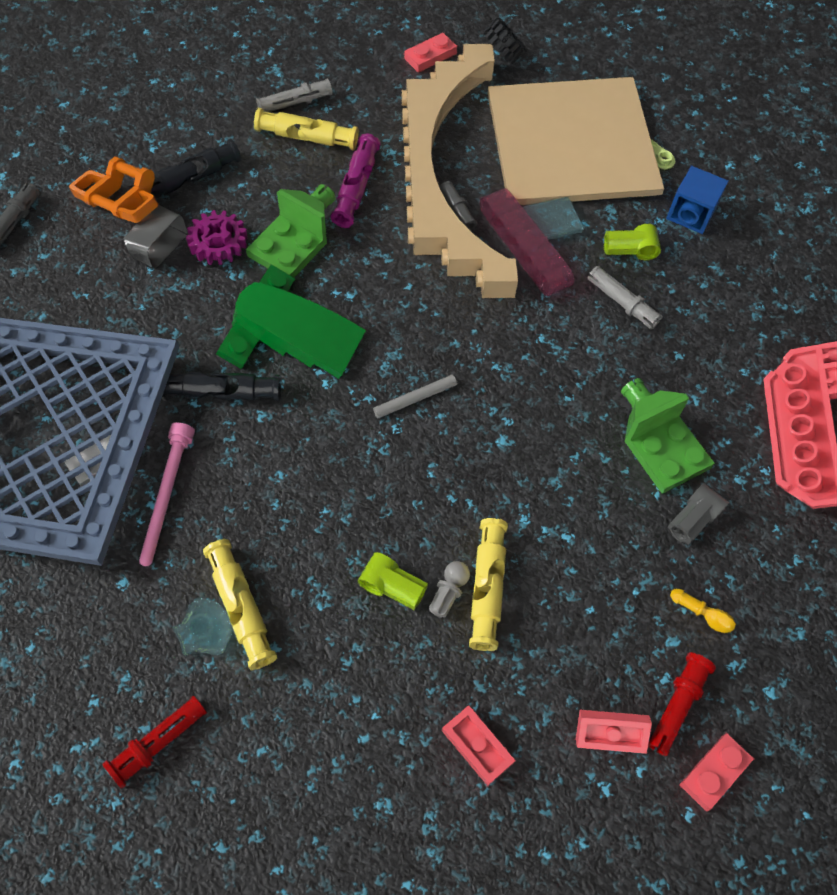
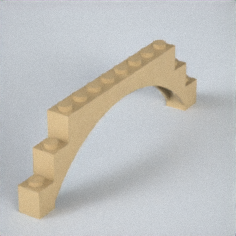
[401,44,518,298]

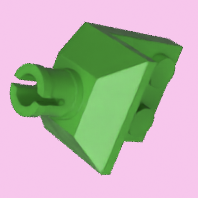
[246,184,336,278]
[621,378,715,494]

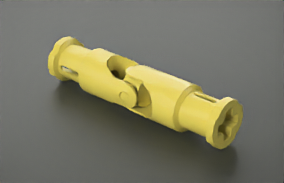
[254,108,359,150]
[469,518,508,651]
[203,539,277,670]

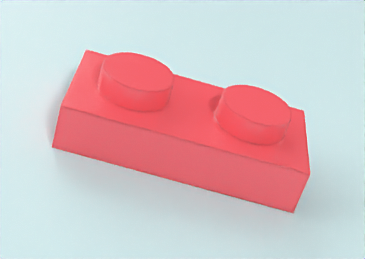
[404,33,457,73]
[442,705,516,786]
[575,710,652,754]
[679,733,754,812]

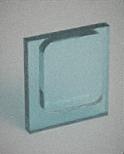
[523,197,583,242]

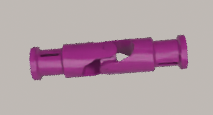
[330,133,381,228]

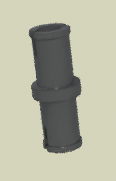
[439,181,477,231]

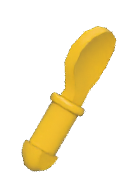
[670,589,736,633]

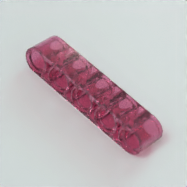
[480,188,574,296]

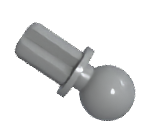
[429,561,470,618]

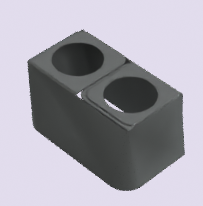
[123,204,188,269]

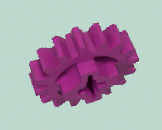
[186,210,248,265]

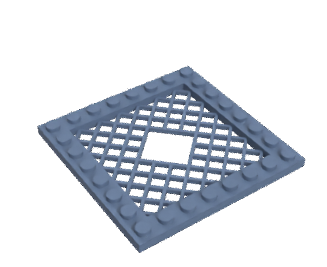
[0,318,179,566]

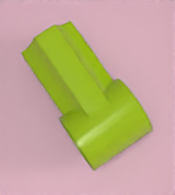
[604,224,661,261]
[357,552,428,610]

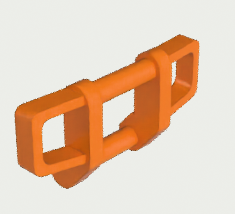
[69,157,158,223]

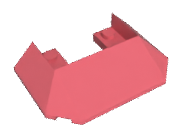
[764,341,837,509]

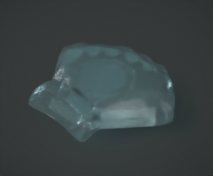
[172,598,232,656]

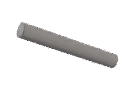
[373,374,457,418]

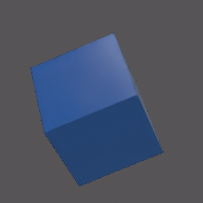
[666,165,728,234]

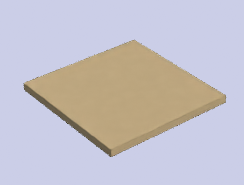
[488,77,664,206]

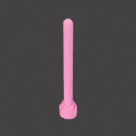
[139,423,195,566]

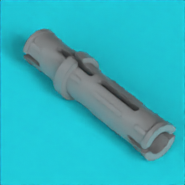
[256,78,332,112]
[587,266,662,330]

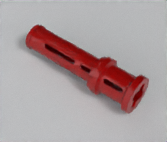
[648,652,716,756]
[102,696,207,789]

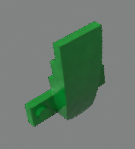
[216,264,366,379]

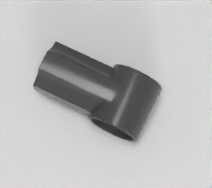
[668,483,730,544]

